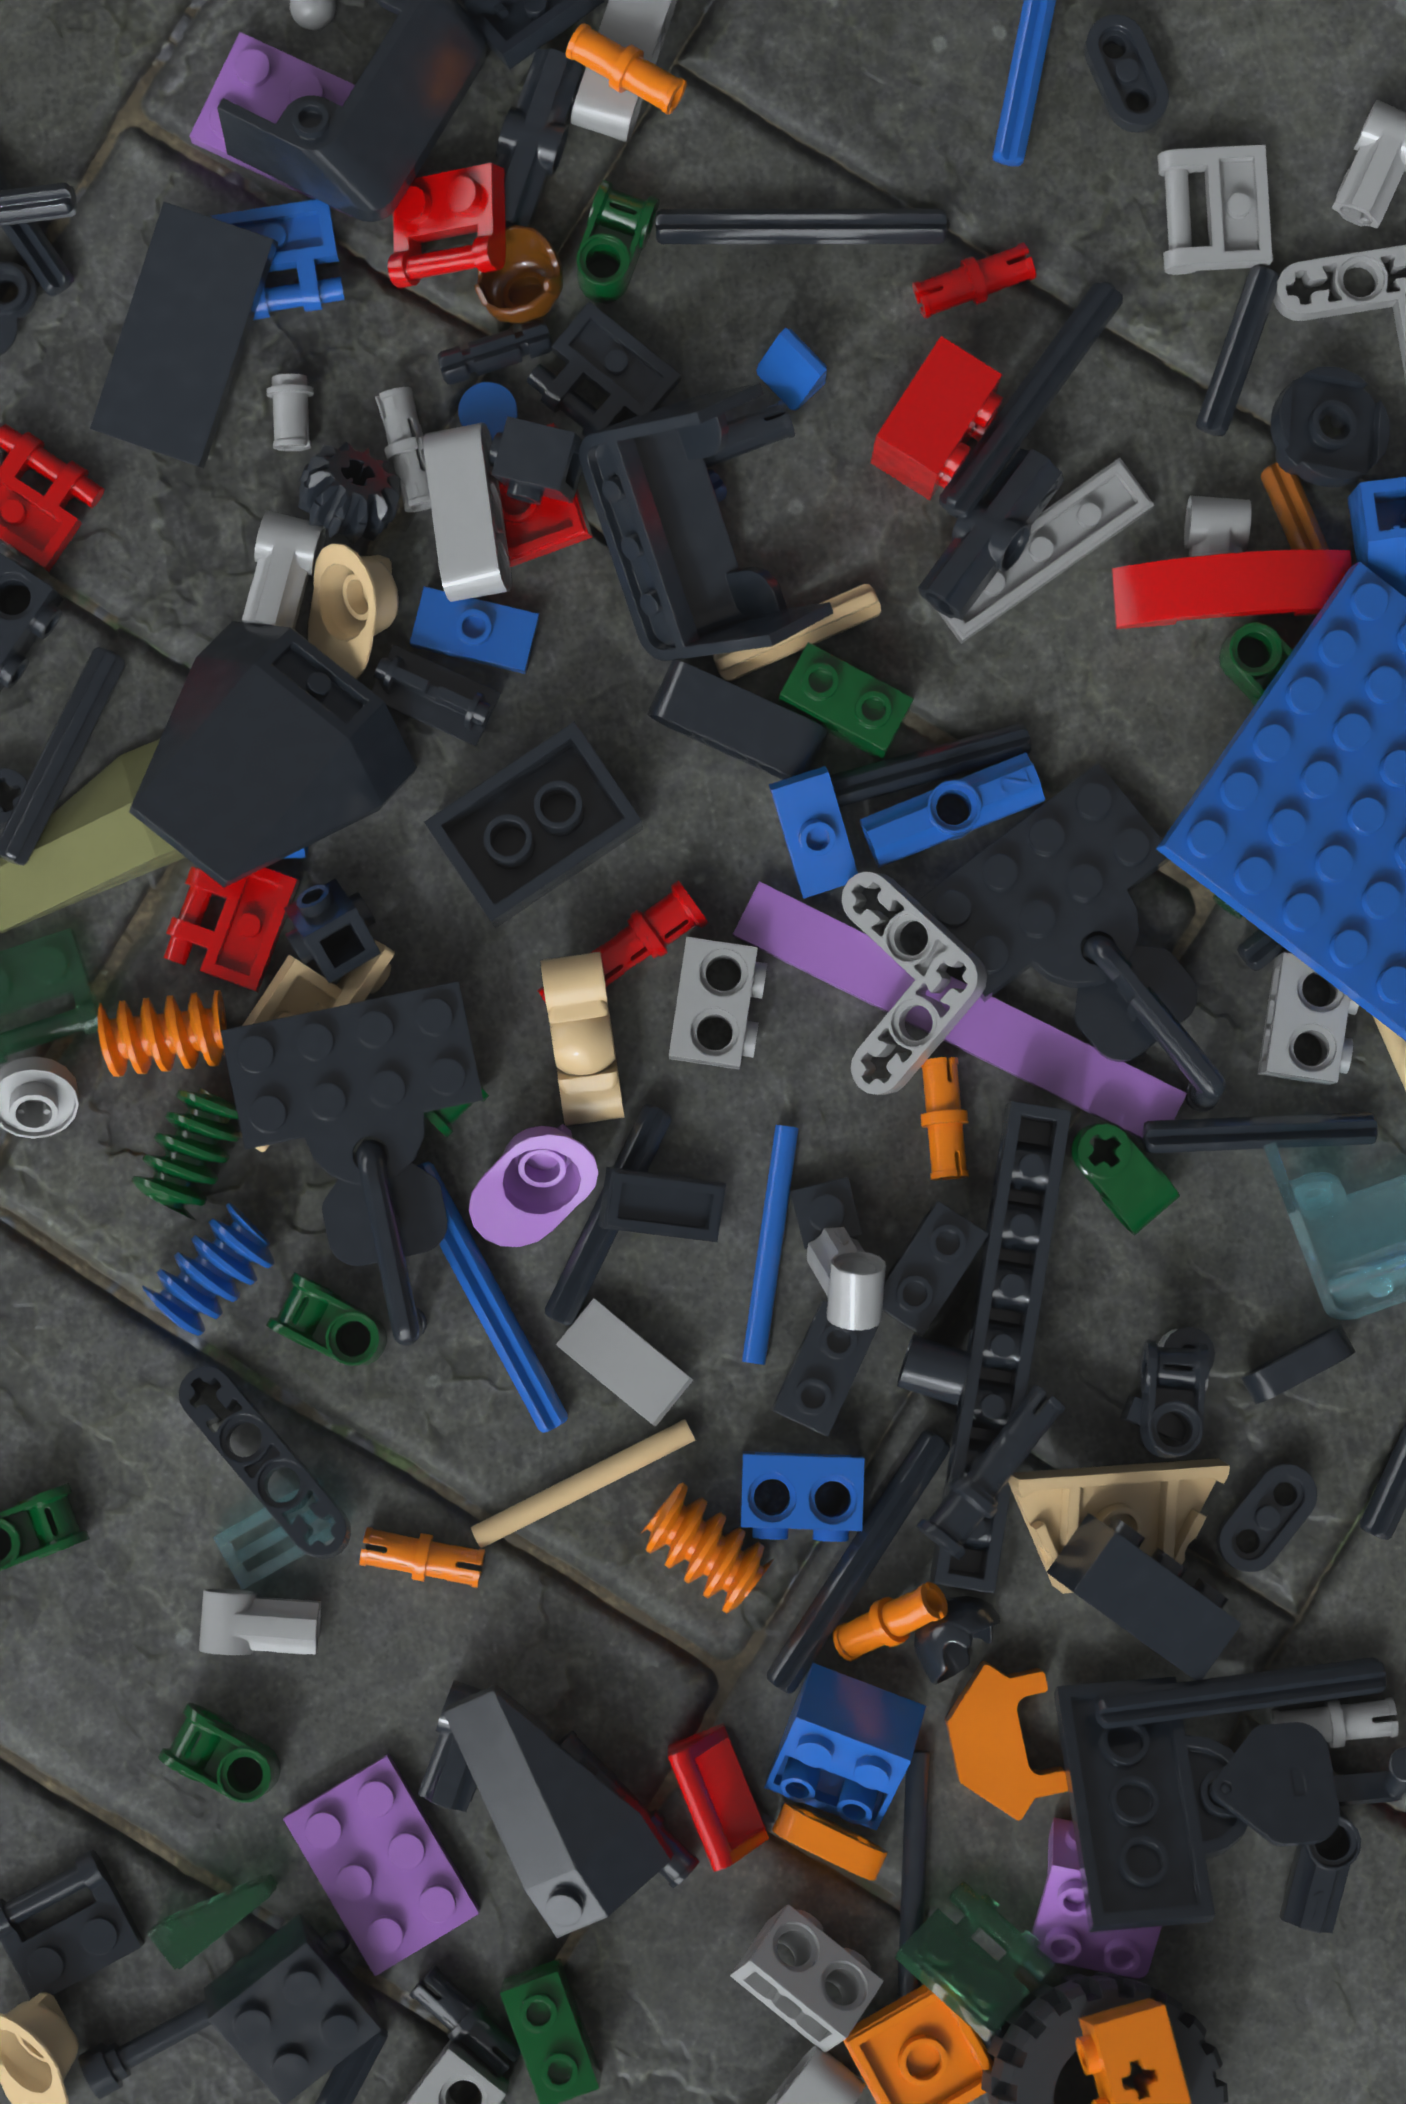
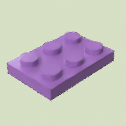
[189,32,355,216]
[283,1753,481,1976]

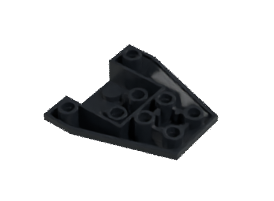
[129,621,417,888]

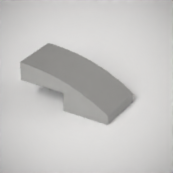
[556,1298,693,1426]

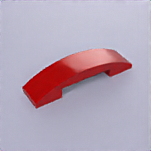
[1112,549,1352,629]

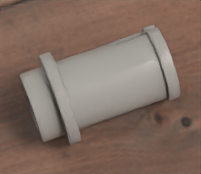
[266,374,314,451]

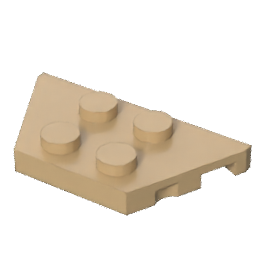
[1008,1459,1230,1593]

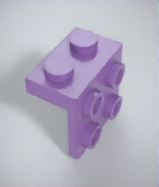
[1029,1818,1162,1978]

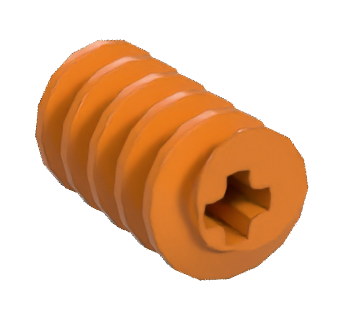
[98,990,227,1077]
[641,1482,774,1614]

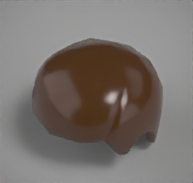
[474,225,564,323]

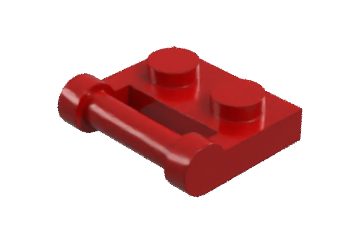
[387,163,506,288]

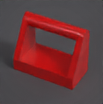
[667,1723,769,1872]

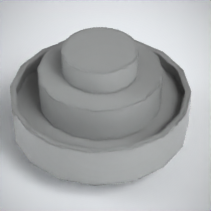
[0,1056,79,1139]

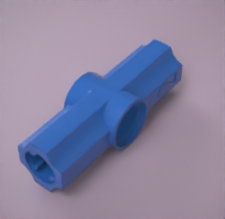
[860,753,1045,868]

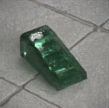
[147,1874,278,1970]

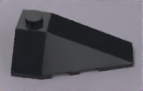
[443,1684,674,1938]

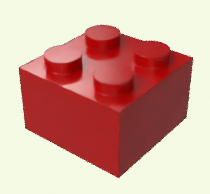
[871,336,1004,500]

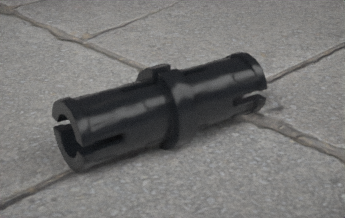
[409,1965,521,2078]

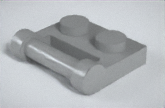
[1157,145,1273,275]

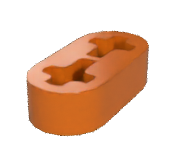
[772,1802,888,1881]

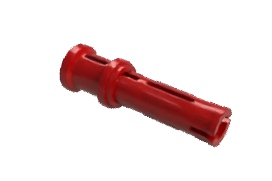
[537,880,709,1003]

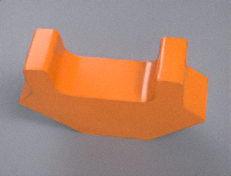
[945,1661,1068,1821]

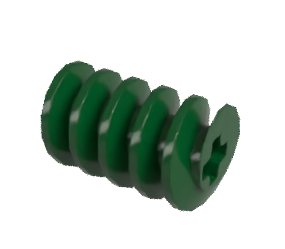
[131,1086,241,1220]

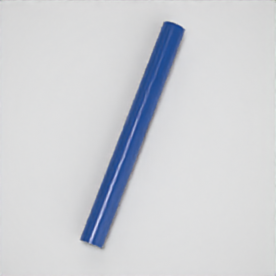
[742,1125,799,1365]

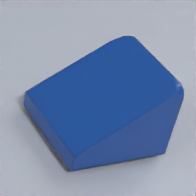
[756,328,827,411]

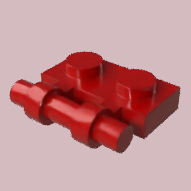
[0,424,105,572]
[163,867,300,993]

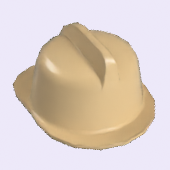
[308,543,399,679]
[0,1992,79,2104]

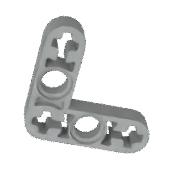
[1273,245,1406,381]
[841,872,987,1095]

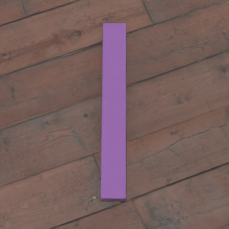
[733,881,1187,1139]

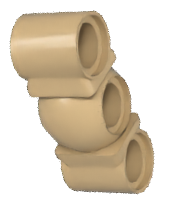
[540,952,625,1126]

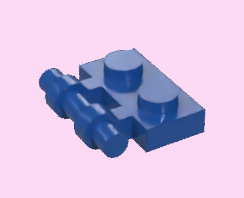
[211,199,345,320]

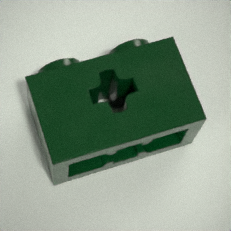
[778,642,914,761]
[500,1958,602,2104]

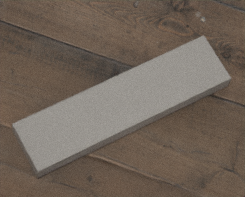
[938,458,1154,644]

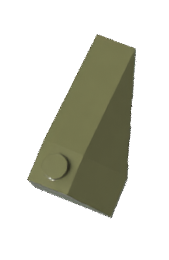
[0,739,185,933]

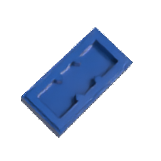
[410,586,540,674]
[768,766,858,899]

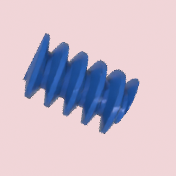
[142,1202,275,1336]

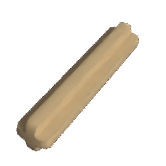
[713,584,881,682]

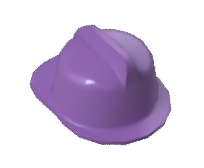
[469,1124,598,1247]

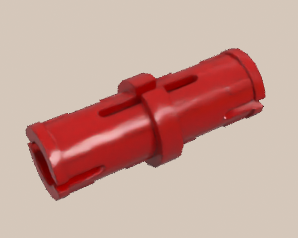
[912,242,1036,319]

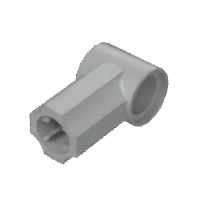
[1332,100,1406,228]
[1184,496,1251,557]
[242,510,326,630]
[807,1227,886,1330]
[199,1588,322,1655]

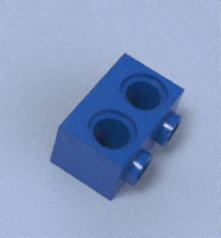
[740,1451,865,1542]

